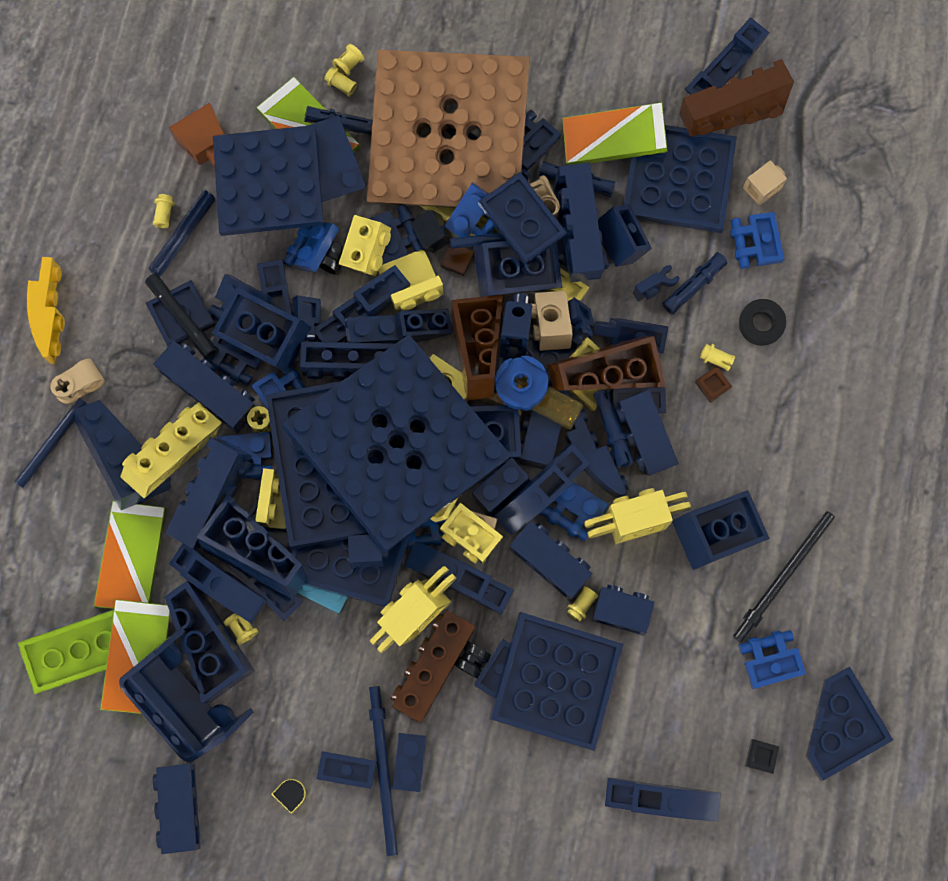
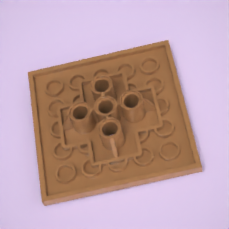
[367,50,530,208]

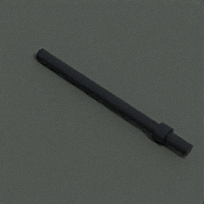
[733,511,835,642]

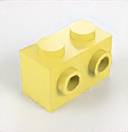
[339,215,391,277]

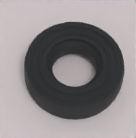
[739,299,786,346]

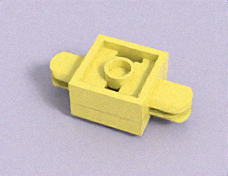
[584,488,691,544]
[370,566,456,653]

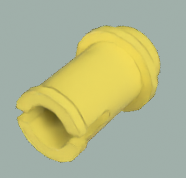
[324,67,358,97]
[153,194,175,228]
[700,344,735,371]
[566,586,598,622]

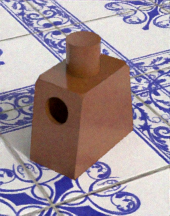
[169,103,224,168]

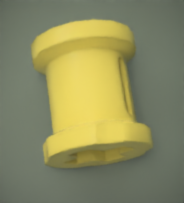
[332,44,365,77]
[247,406,271,433]
[223,613,259,645]

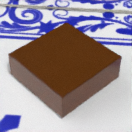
[440,244,474,276]
[695,366,732,403]

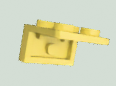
[378,250,444,314]

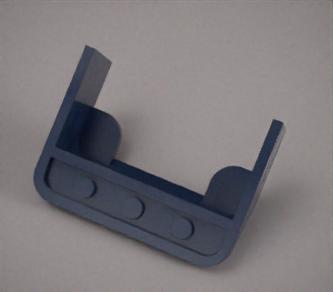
[119,627,254,762]

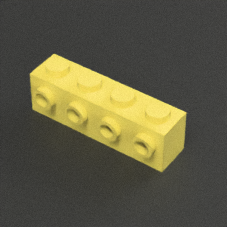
[120,402,222,498]

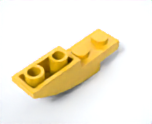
[27,257,65,364]

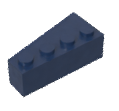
[553,163,607,283]
[75,400,171,510]
[166,437,252,549]
[196,494,307,599]
[165,581,255,704]

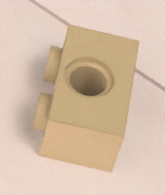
[531,291,572,351]

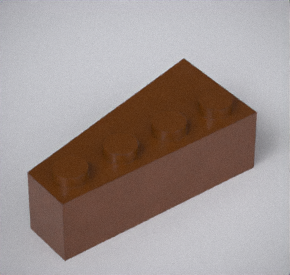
[679,59,794,137]
[452,294,503,401]
[547,336,667,391]

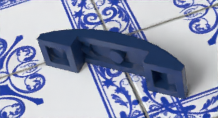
[685,17,770,95]

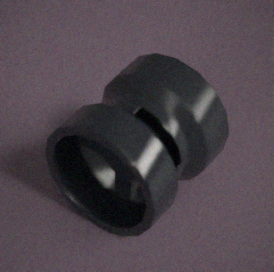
[319,241,344,275]
[454,641,491,679]

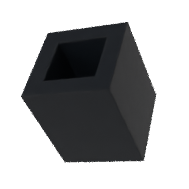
[411,210,453,253]

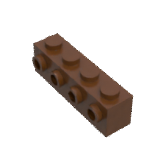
[391,610,475,724]

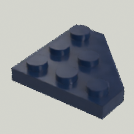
[806,667,893,781]

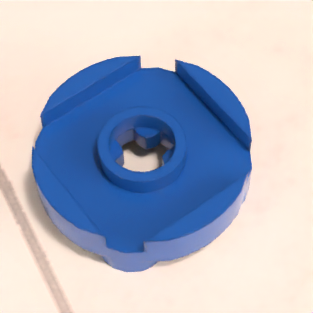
[495,356,549,411]

